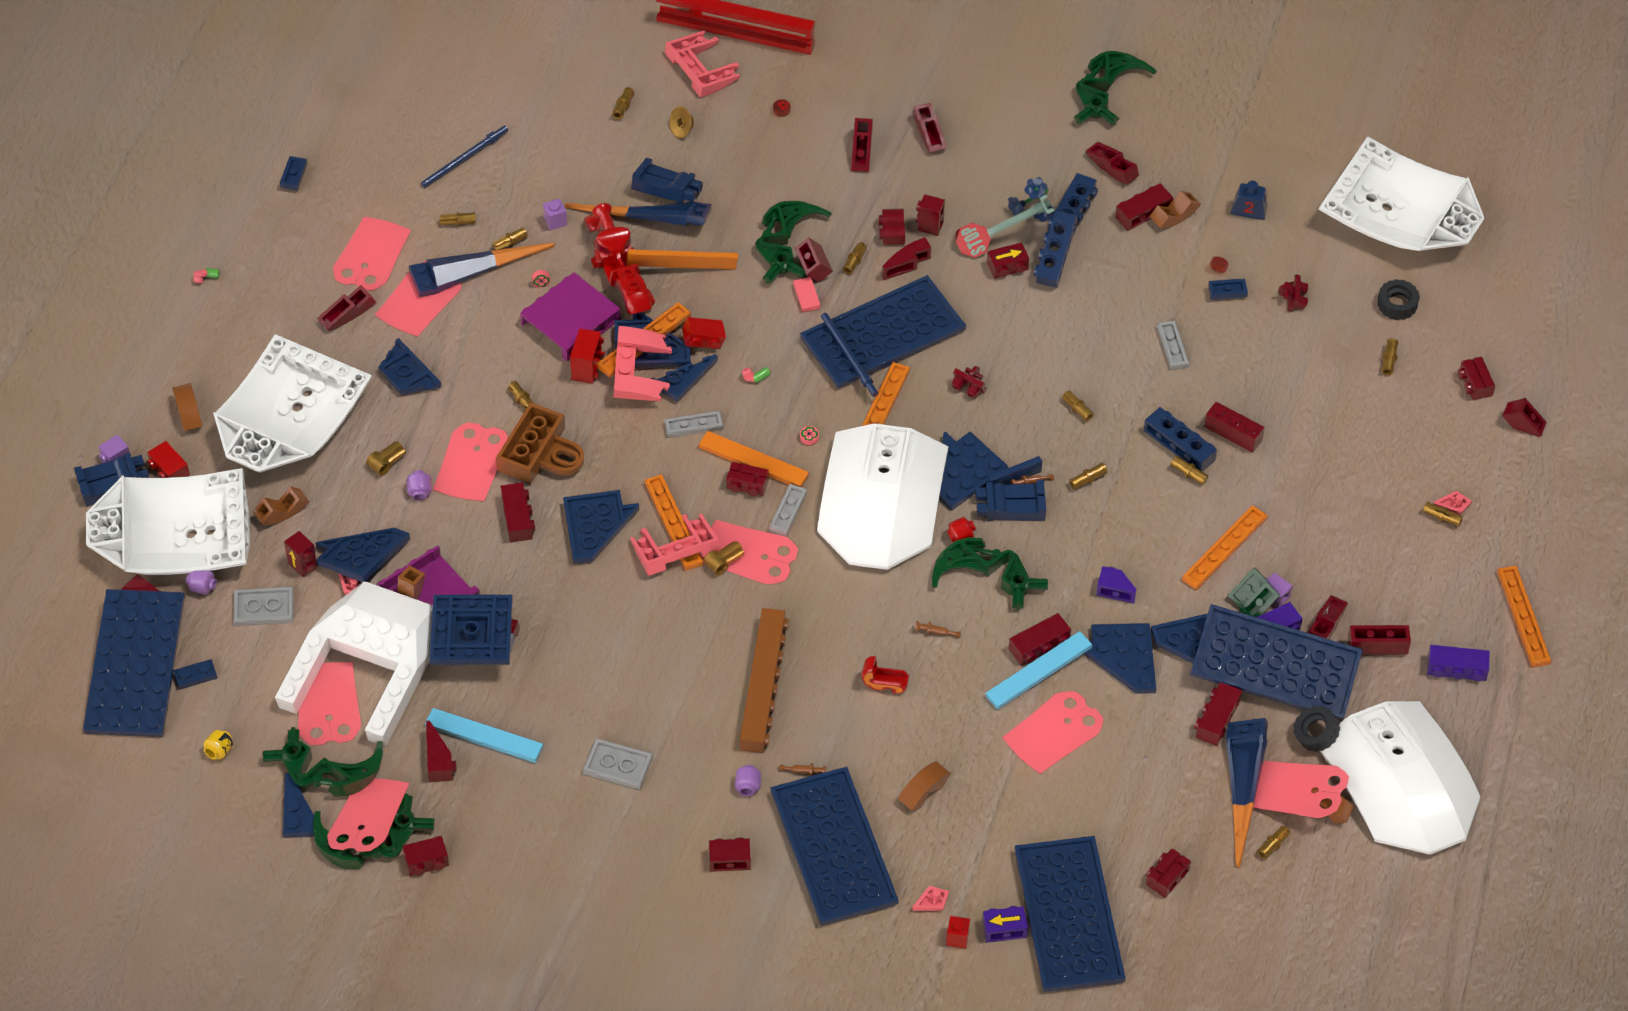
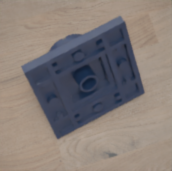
[430,595,513,665]

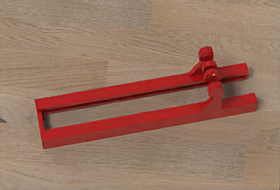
[656,0,815,55]

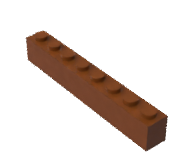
[740,608,789,753]

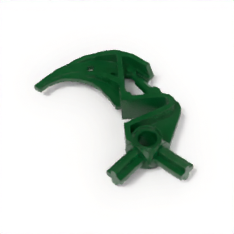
[1074,51,1157,125]
[755,201,832,284]
[932,537,1048,611]
[262,727,383,797]
[313,793,435,870]

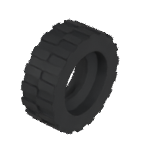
[1377,279,1420,320]
[1293,706,1340,752]

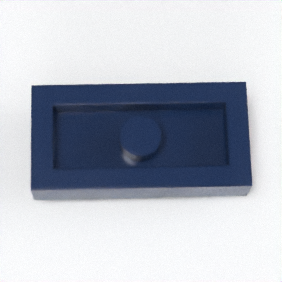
[280,156,308,190]
[1208,278,1248,300]
[174,659,218,690]

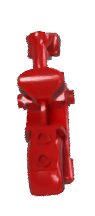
[583,203,655,314]

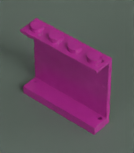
[520,272,621,361]
[376,545,480,605]

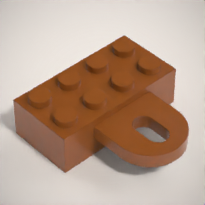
[496,402,584,484]

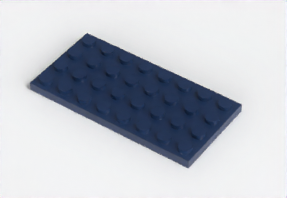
[800,275,966,389]
[83,589,185,737]
[1190,604,1362,721]
[770,766,899,926]
[1014,836,1126,992]

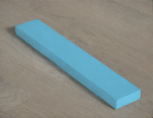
[986,631,1092,710]
[425,708,543,763]

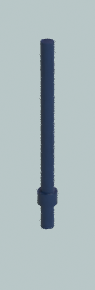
[421,125,508,188]
[821,313,879,397]

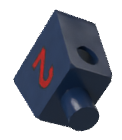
[1231,180,1268,220]

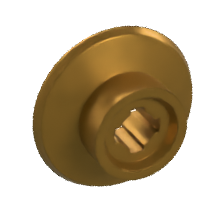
[669,106,694,138]

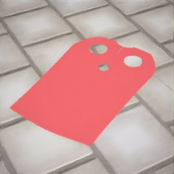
[333,217,411,291]
[375,261,462,336]
[433,422,508,501]
[700,520,798,584]
[298,662,361,745]
[1002,691,1103,774]
[1253,761,1349,818]
[327,779,410,852]

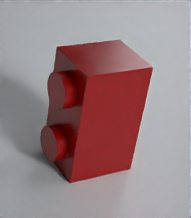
[682,317,726,349]
[147,441,190,478]

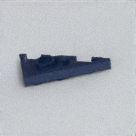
[651,354,718,402]
[283,773,314,838]

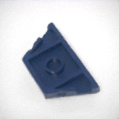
[378,338,442,395]

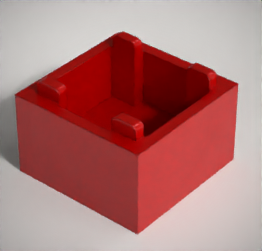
[570,328,605,384]

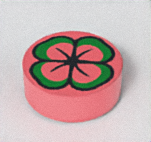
[531,270,550,288]
[800,426,819,445]

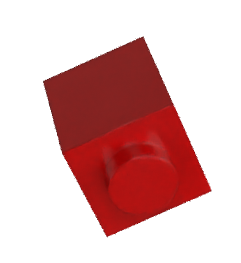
[946,916,970,949]

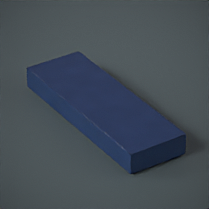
[988,456,1042,485]

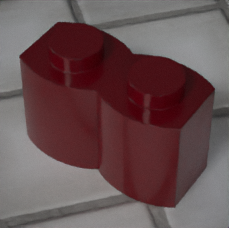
[878,208,905,245]

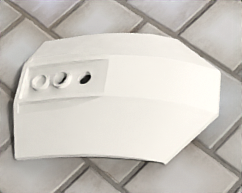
[1318,137,1484,251]
[213,334,372,473]
[817,424,948,570]
[86,468,250,575]
[1320,701,1480,855]

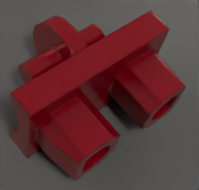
[1278,274,1308,312]
[951,366,987,399]

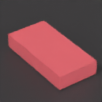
[793,277,820,313]

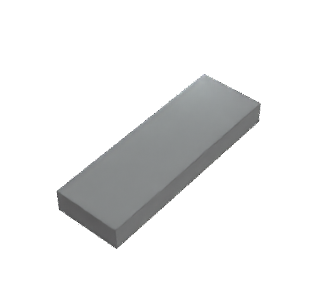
[1157,321,1189,371]
[664,411,723,438]
[769,484,808,537]

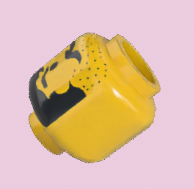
[203,730,233,760]

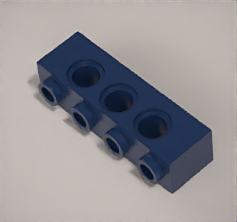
[1047,173,1098,236]
[1034,210,1077,288]
[1144,407,1217,472]

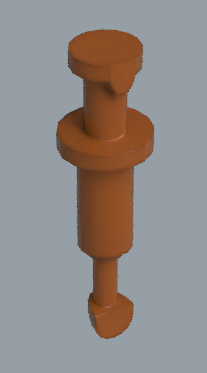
[1010,474,1054,485]
[915,621,961,638]
[779,763,826,776]

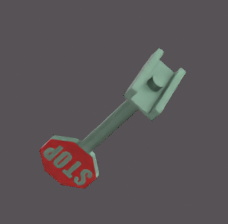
[956,194,1055,258]

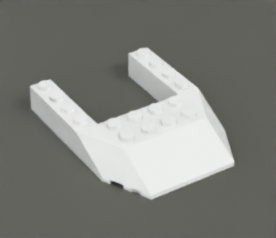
[275,581,433,747]

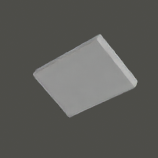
[234,587,294,626]
[583,738,653,790]

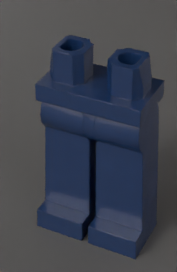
[631,157,703,205]
[74,452,149,507]
[975,480,1046,521]

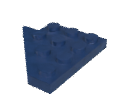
[614,312,691,368]
[939,432,1009,511]
[563,490,639,564]
[315,528,410,582]
[1151,614,1207,663]
[1084,623,1156,694]

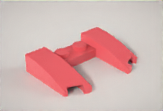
[665,30,740,98]
[613,326,672,401]
[630,514,720,576]

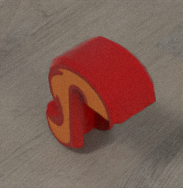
[861,656,909,694]

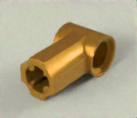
[366,441,406,476]
[703,541,744,576]

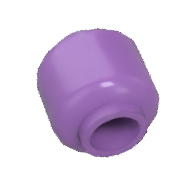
[406,470,432,500]
[186,571,217,595]
[735,765,761,796]

